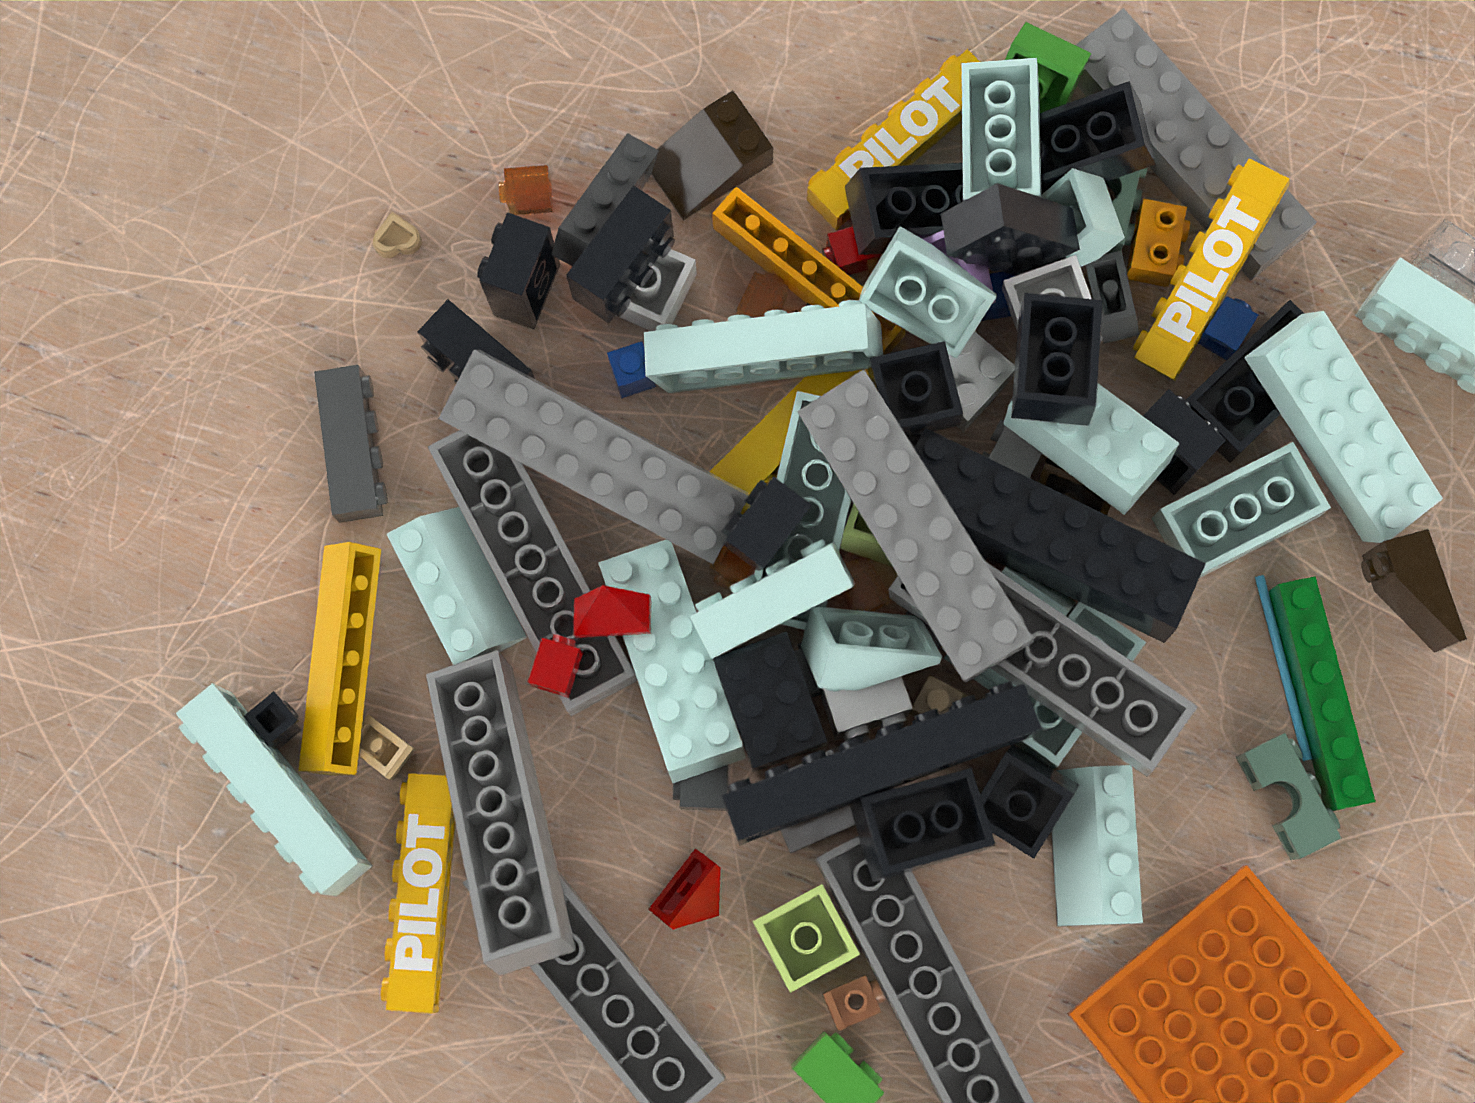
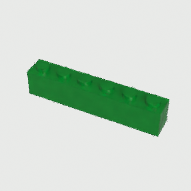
[1268,576,1376,811]

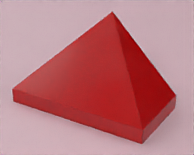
[574,585,651,638]
[648,848,721,930]

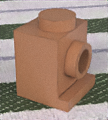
[822,975,885,1031]

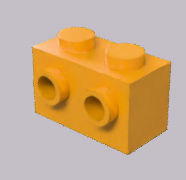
[1126,198,1190,287]

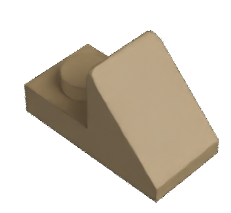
[359,714,416,780]

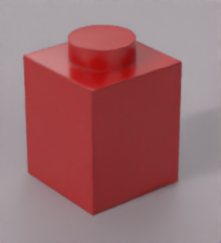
[822,226,881,276]
[528,635,582,698]

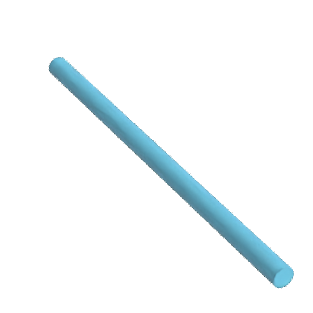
[1255,575,1312,761]

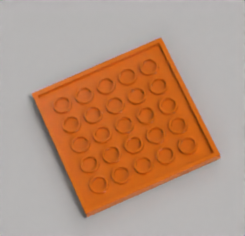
[1067,865,1404,1103]

